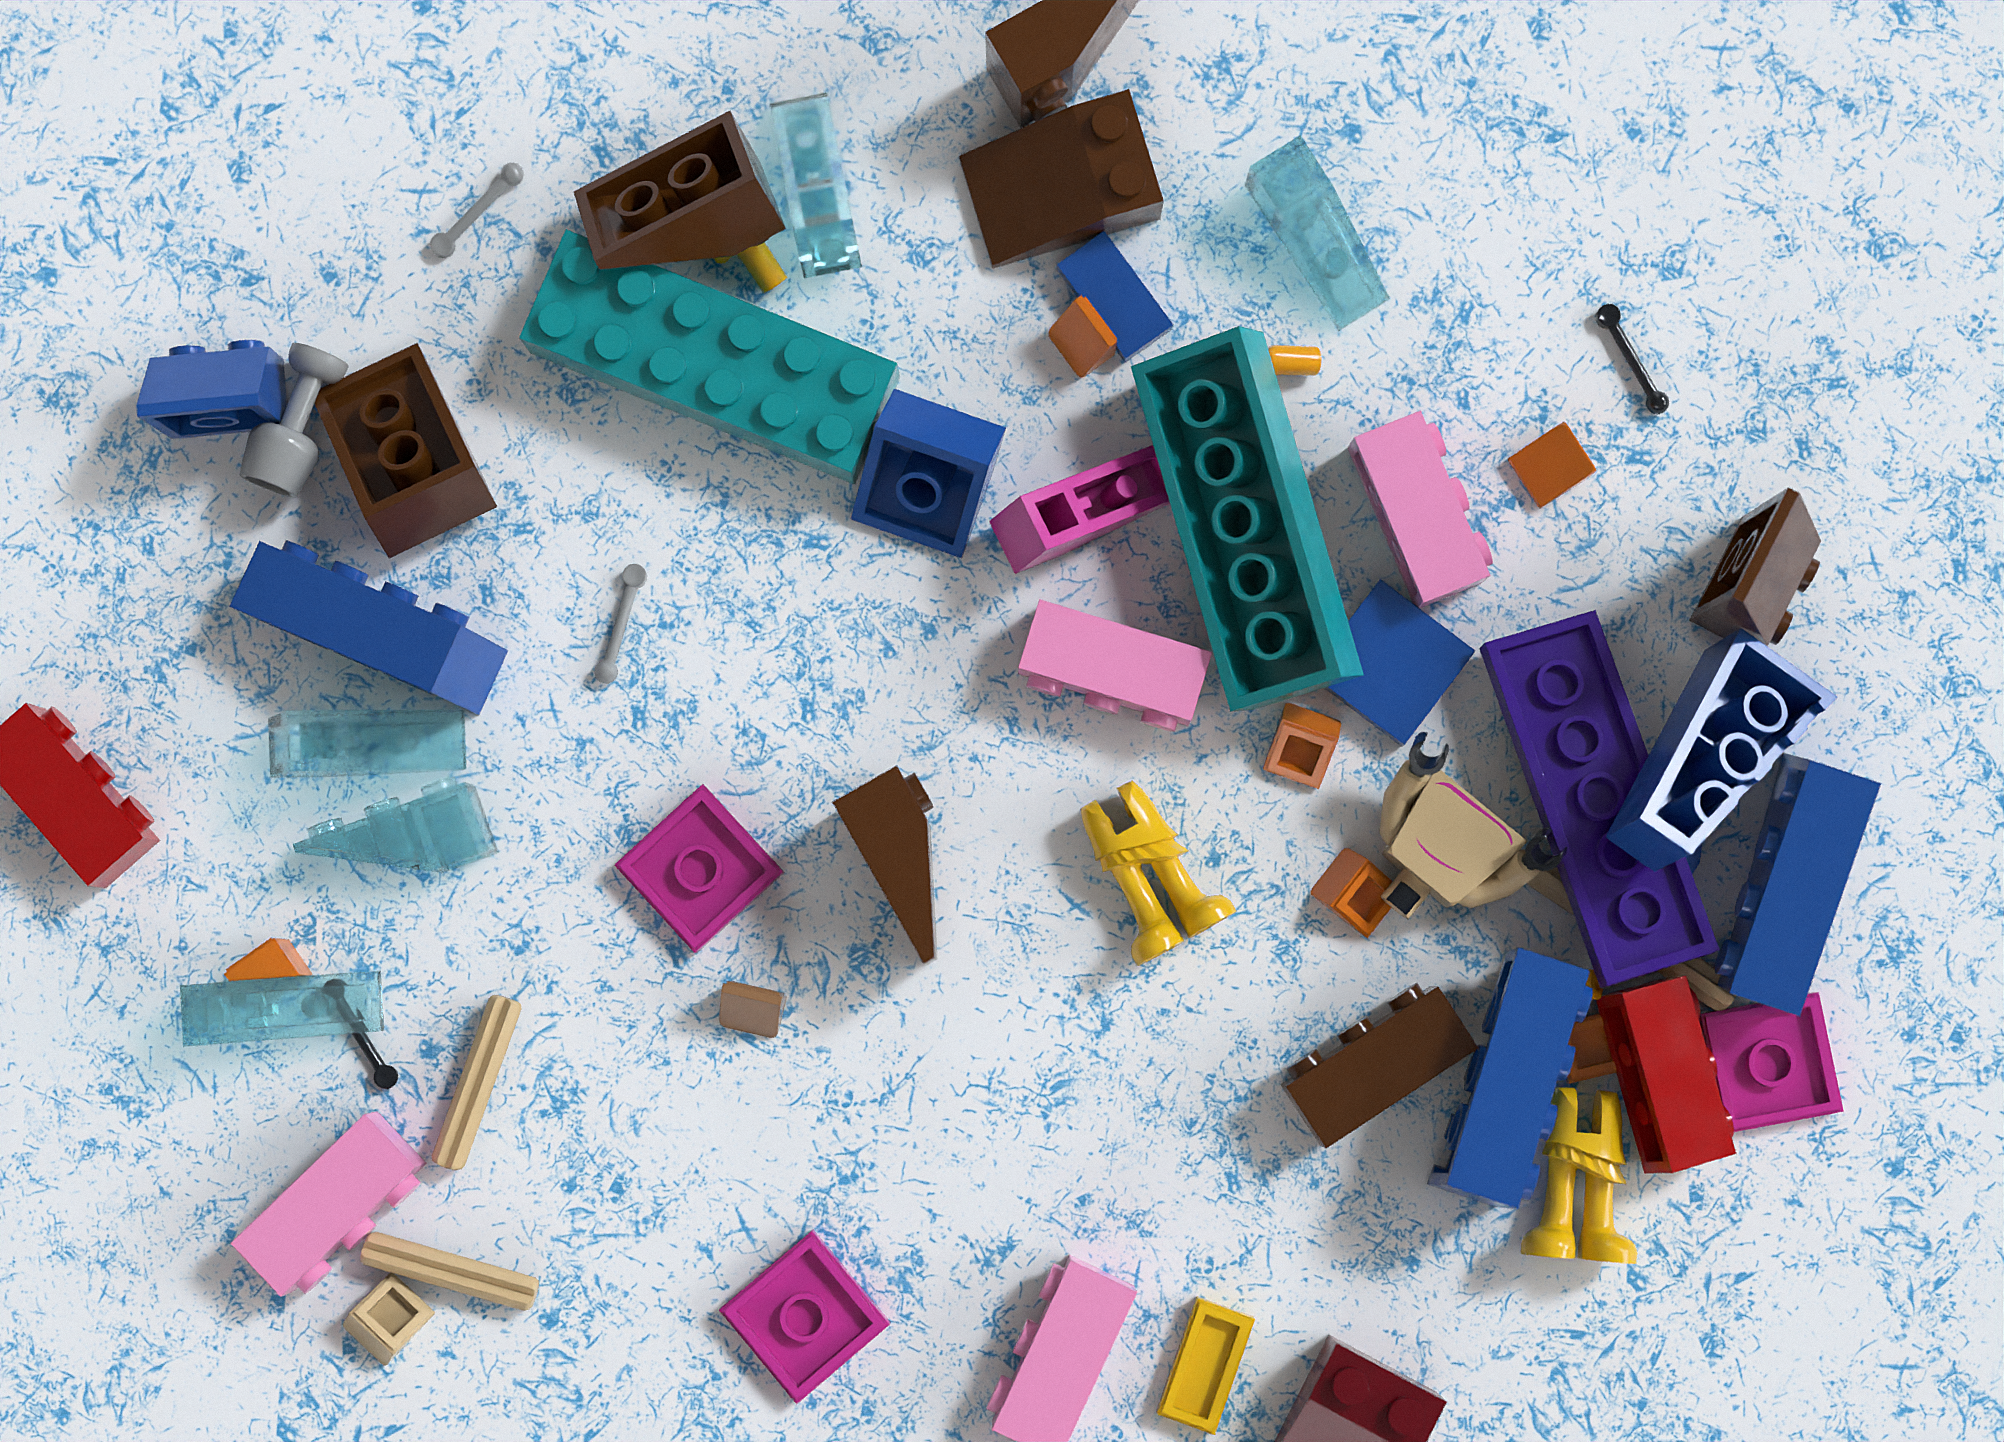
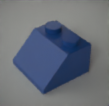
[137,340,287,439]
[851,389,1006,558]

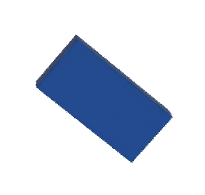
[1056,231,1173,363]

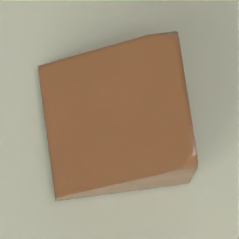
[719,981,787,1038]

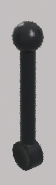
[1595,304,1669,414]
[320,979,398,1089]

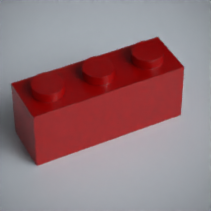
[0,703,160,888]
[1596,975,1736,1174]

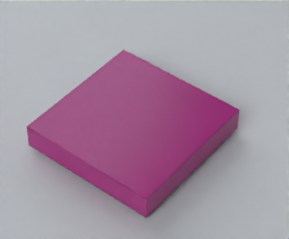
[614,784,785,953]
[1699,992,1844,1132]
[719,1229,891,1404]

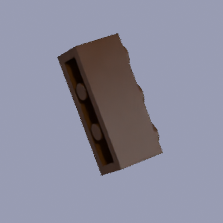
[1280,983,1479,1149]

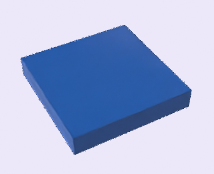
[1325,579,1476,747]

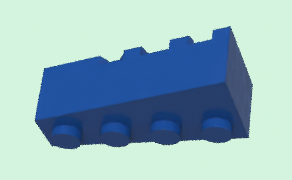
[229,540,508,715]
[1606,628,1838,872]
[1715,753,1881,1016]
[1427,947,1593,1209]

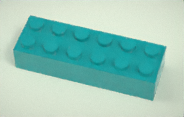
[519,229,900,485]
[1131,326,1364,712]

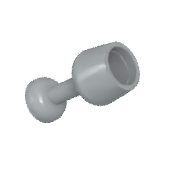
[240,343,349,498]

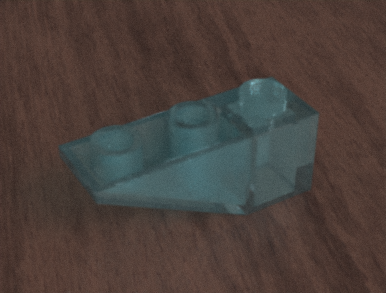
[293,777,499,873]

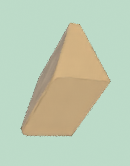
[343,1272,435,1366]

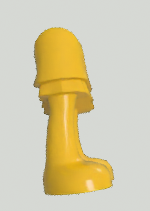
[1080,780,1237,966]
[1520,1087,1637,1264]

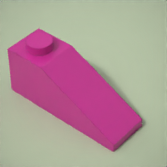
[989,445,1170,574]

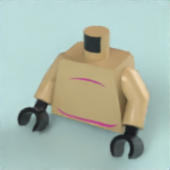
[1379,732,1568,919]

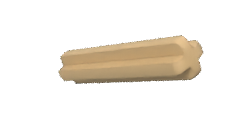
[431,995,522,1170]
[360,1232,539,1311]

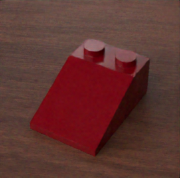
[1274,1335,1447,1442]

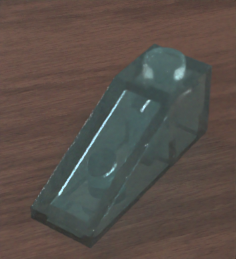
[770,92,862,279]
[1244,135,1390,331]
[268,710,467,778]
[180,971,384,1047]

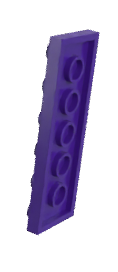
[1479,610,1720,989]

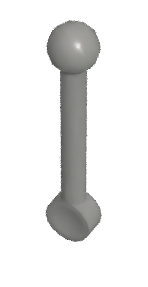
[430,163,524,258]
[594,564,647,684]

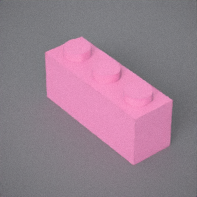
[1348,410,1493,608]
[1018,599,1212,732]
[230,1111,427,1297]
[986,1255,1137,1442]

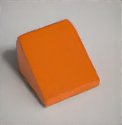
[1048,295,1117,377]
[1507,422,1596,509]
[1263,703,1341,789]
[1311,848,1393,939]
[224,938,312,981]

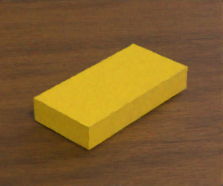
[1156,1296,1255,1435]

